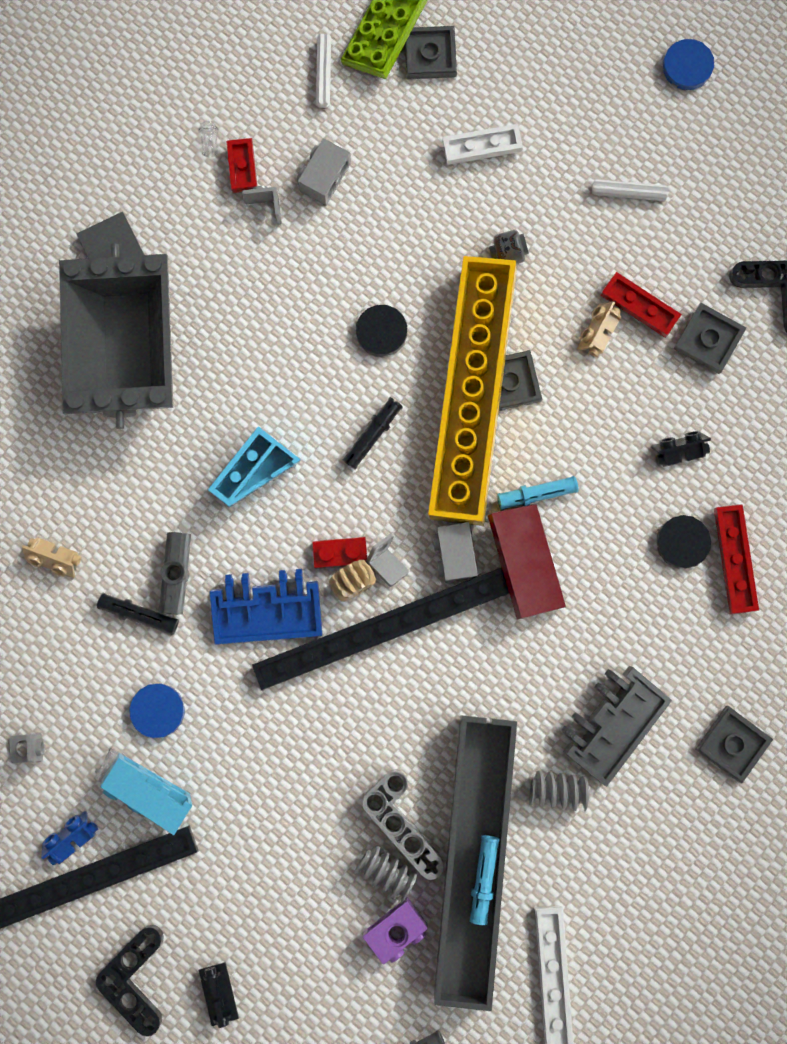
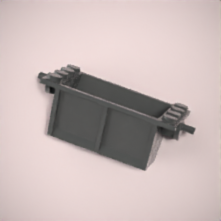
[59,243,173,429]

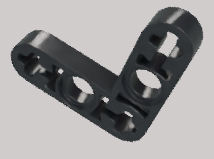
[729,260,787,333]
[96,925,164,1036]

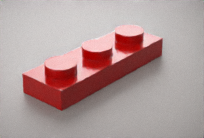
[600,272,682,338]

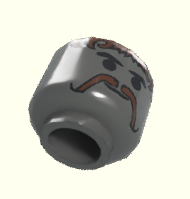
[489,230,529,264]

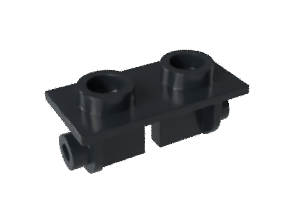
[651,431,711,467]
[198,962,239,1028]

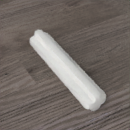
[316,34,331,108]
[592,179,669,201]

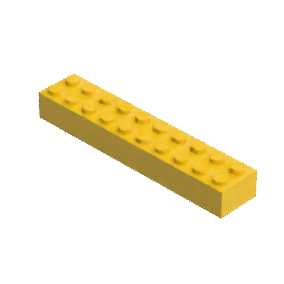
[428,256,517,526]

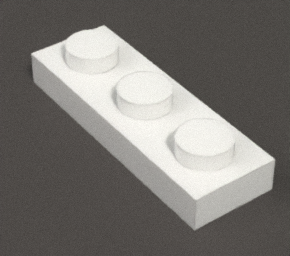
[442,124,523,165]

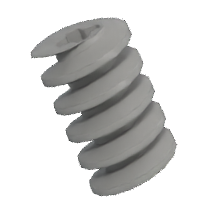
[529,771,589,812]
[354,845,418,904]

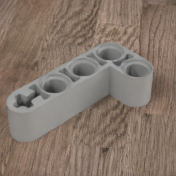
[362,770,444,880]

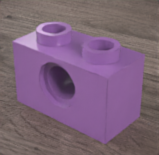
[363,897,428,965]

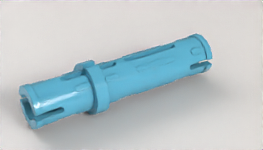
[497,476,579,510]
[469,835,499,925]

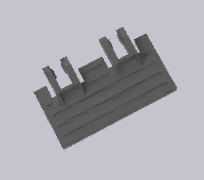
[561,666,672,787]

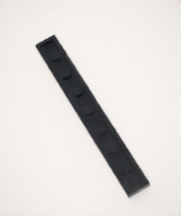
[0,825,199,929]

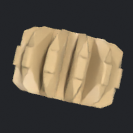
[329,560,376,602]

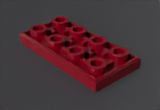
[487,504,566,620]

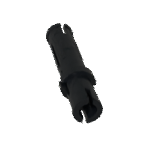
[342,397,403,470]
[97,593,179,636]

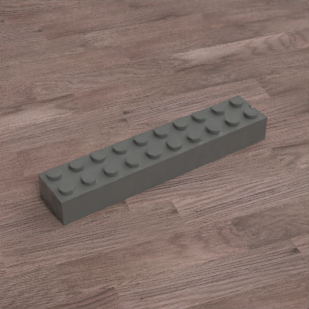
[434,715,517,1011]

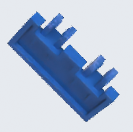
[210,569,323,644]

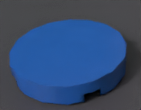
[663,39,714,90]
[129,683,185,738]

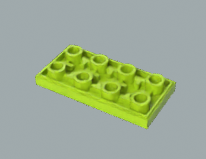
[340,0,428,79]

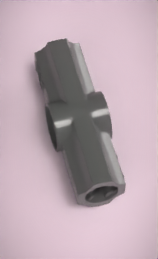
[159,532,191,615]

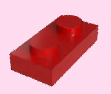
[226,138,258,193]
[312,537,367,569]

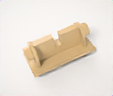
[577,302,621,357]
[22,537,82,578]

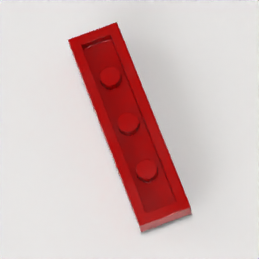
[714,504,759,614]

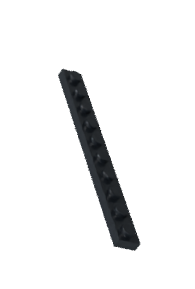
[252,567,509,690]

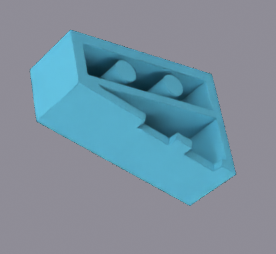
[208,426,301,508]
[100,753,192,835]

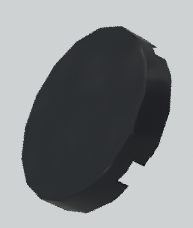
[356,305,407,357]
[657,515,711,569]

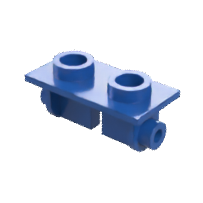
[41,811,98,865]

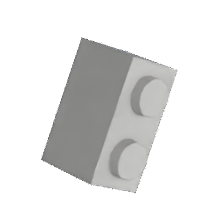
[297,138,351,206]
[432,522,478,583]

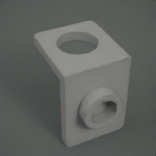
[242,186,282,224]
[366,534,409,587]
[9,733,45,763]

